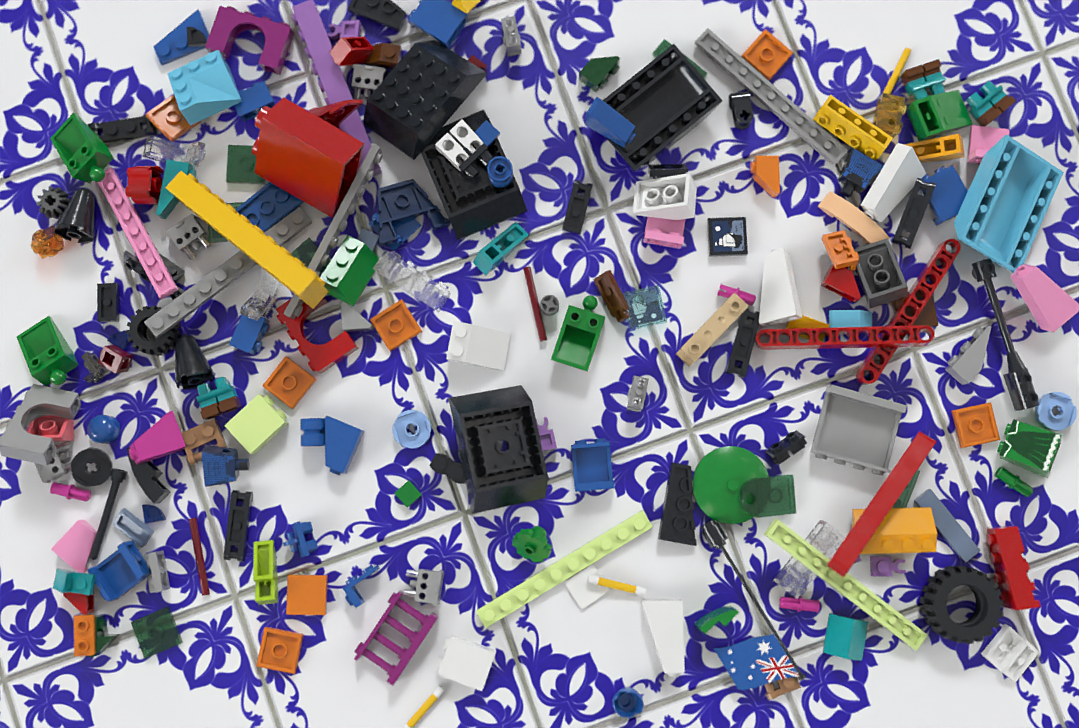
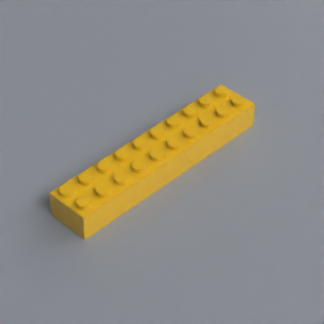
[165,171,329,309]

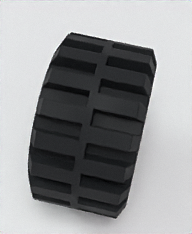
[126,306,182,356]

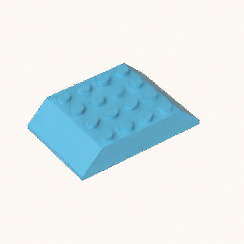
[954,135,1064,273]

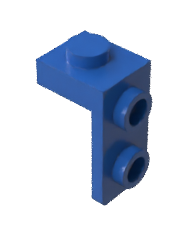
[343,564,380,608]

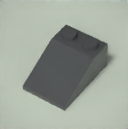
[854,238,908,308]

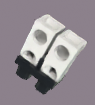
[435,120,493,179]

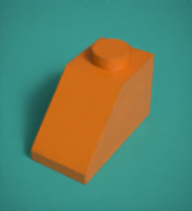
[750,156,780,197]

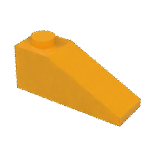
[903,134,965,163]

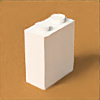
[436,634,496,691]

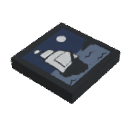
[707,217,748,257]

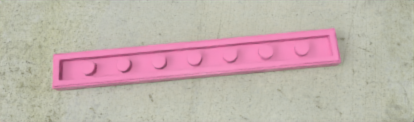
[98,167,178,299]

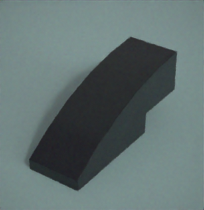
[127,446,171,504]

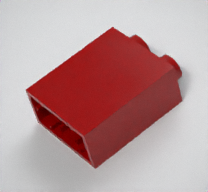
[252,97,364,218]

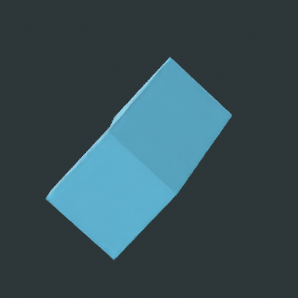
[829,310,872,328]

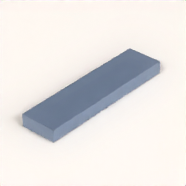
[914,489,981,563]

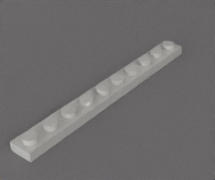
[695,28,848,166]
[284,144,383,320]
[144,207,312,339]

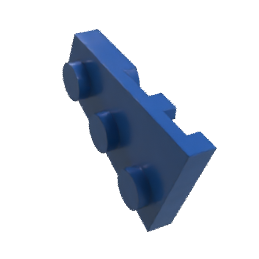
[153,9,210,66]

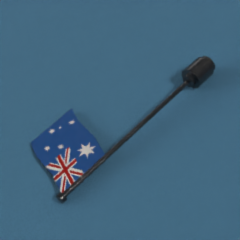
[701,519,806,690]

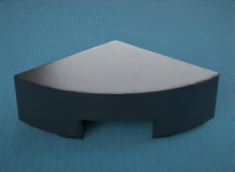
[187,27,207,47]

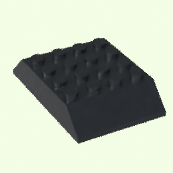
[363,40,487,160]
[603,44,723,172]

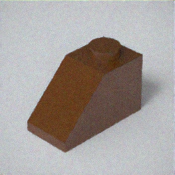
[363,43,403,70]

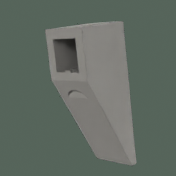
[945,326,991,385]

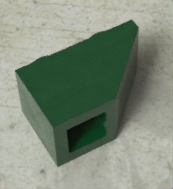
[579,56,620,93]

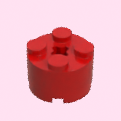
[125,166,164,204]

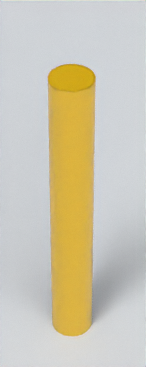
[881,48,912,100]

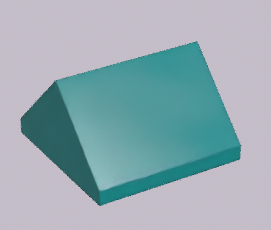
[822,613,869,660]

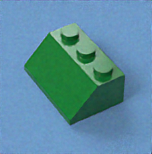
[320,235,381,307]

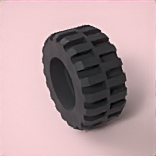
[920,565,1004,644]

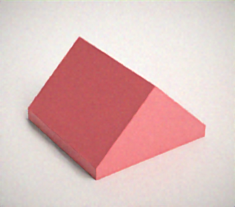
[26,415,74,442]

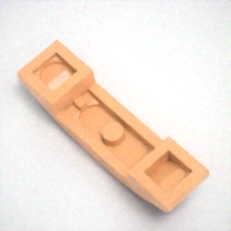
[818,191,890,245]

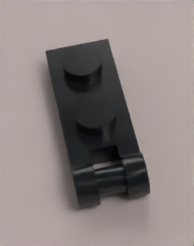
[562,180,593,235]

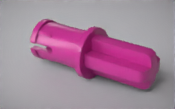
[717,284,756,306]
[50,482,91,502]
[779,596,820,613]

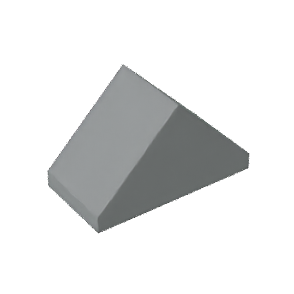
[341,301,375,332]

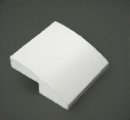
[981,624,1040,682]

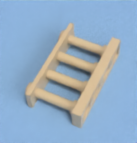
[676,293,748,367]

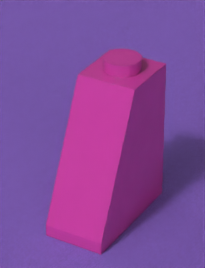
[129,411,186,465]

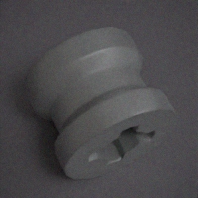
[540,295,559,316]

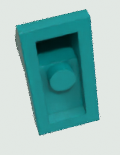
[53,568,96,595]

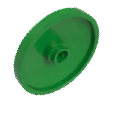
[692,446,770,524]

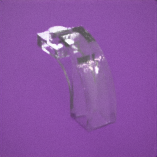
[143,136,206,167]
[240,268,283,321]

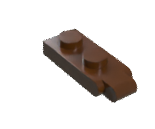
[593,270,630,323]

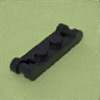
[88,115,157,143]
[892,178,936,249]
[725,308,760,378]
[223,490,253,562]

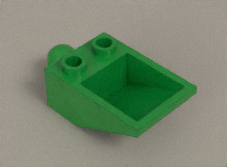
[50,112,114,184]
[551,295,605,372]
[16,316,78,386]

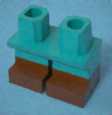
[900,59,946,101]
[966,81,1016,127]
[196,377,242,420]

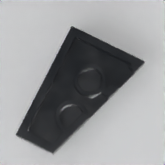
[348,0,407,32]

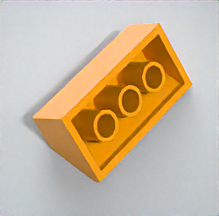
[852,507,937,554]

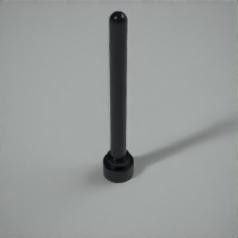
[90,468,128,560]

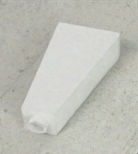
[861,143,926,222]
[759,248,802,327]
[642,599,685,677]

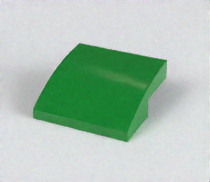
[694,605,739,634]

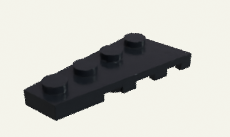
[658,462,697,546]

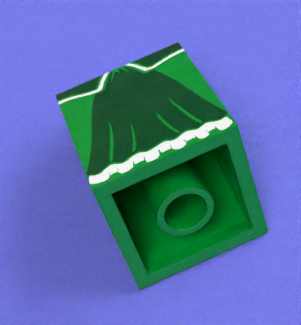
[997,419,1062,478]

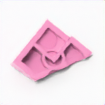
[51,520,97,573]

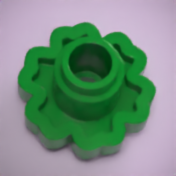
[512,526,552,562]

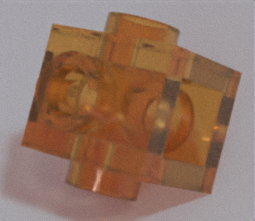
[30,226,64,259]

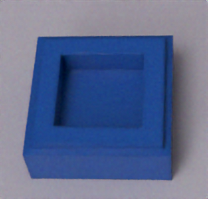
[474,120,500,147]

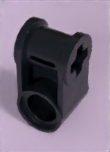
[729,91,753,130]

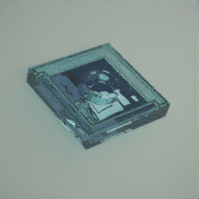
[622,285,667,330]

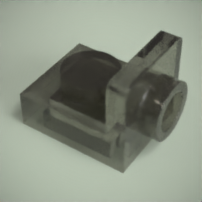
[81,352,108,383]

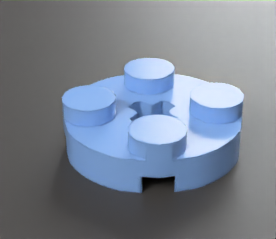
[1035,392,1077,431]
[392,410,432,449]

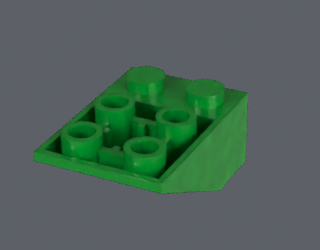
[906,90,973,141]

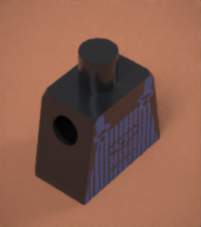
[838,148,883,197]

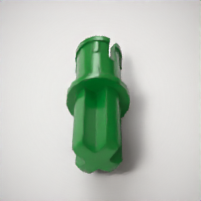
[994,466,1033,497]

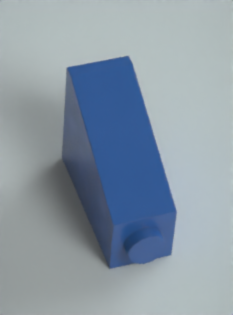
[585,97,636,148]
[325,415,365,476]

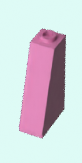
[1010,264,1079,332]

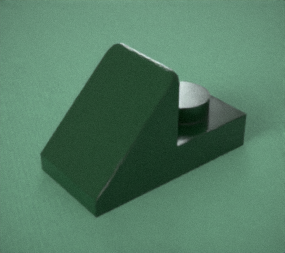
[89,615,119,657]

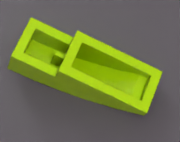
[253,540,278,605]

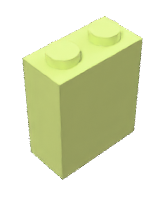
[224,394,289,454]

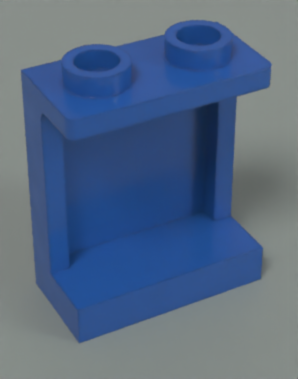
[409,0,468,49]
[920,165,968,226]
[571,438,614,492]
[87,541,152,602]

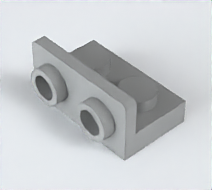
[144,550,170,593]

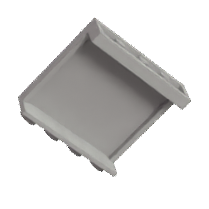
[810,385,907,476]

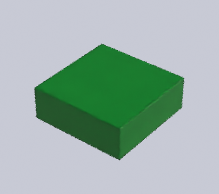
[395,480,422,507]

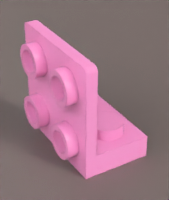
[968,125,1009,164]
[643,217,686,249]

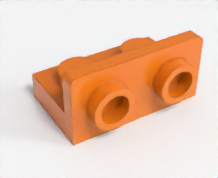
[821,230,859,271]
[74,614,96,656]

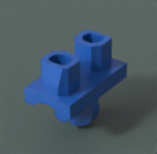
[283,521,318,558]

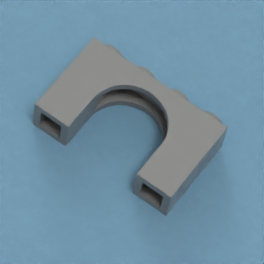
[0,384,82,466]

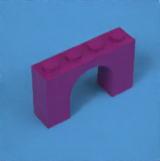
[205,6,294,75]

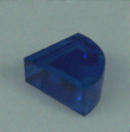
[107,331,130,350]
[142,504,166,524]

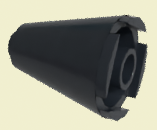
[54,188,95,243]
[175,334,215,390]

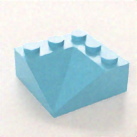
[167,50,242,126]

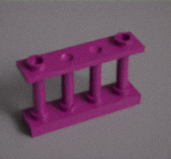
[354,590,439,686]

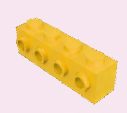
[813,95,893,161]

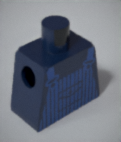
[202,445,250,487]

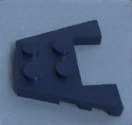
[377,179,451,246]

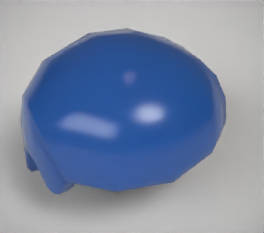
[87,415,120,444]
[612,687,644,718]

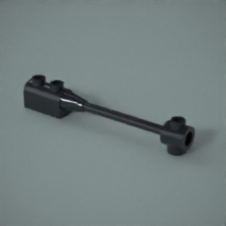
[972,258,1040,411]

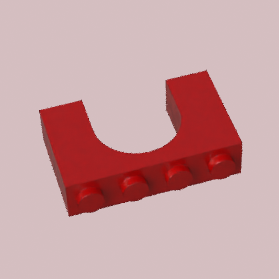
[276,297,359,374]

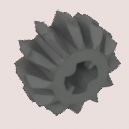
[36,186,70,219]

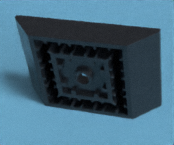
[421,109,527,240]
[448,385,548,514]

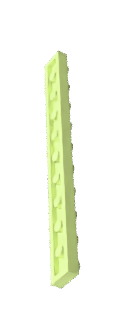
[476,510,653,628]
[764,518,928,651]

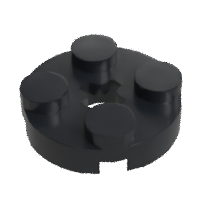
[71,447,113,487]

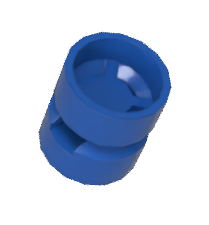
[487,156,513,188]
[300,418,325,447]

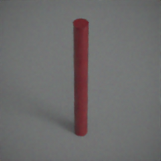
[523,267,547,342]
[189,518,210,596]

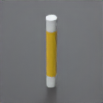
[587,575,646,596]
[403,685,445,728]

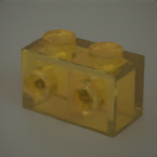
[873,93,906,138]

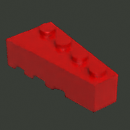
[986,525,1041,611]

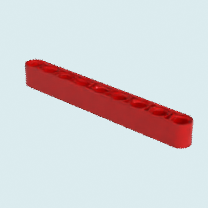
[856,239,961,385]
[756,325,935,350]
[827,431,937,578]

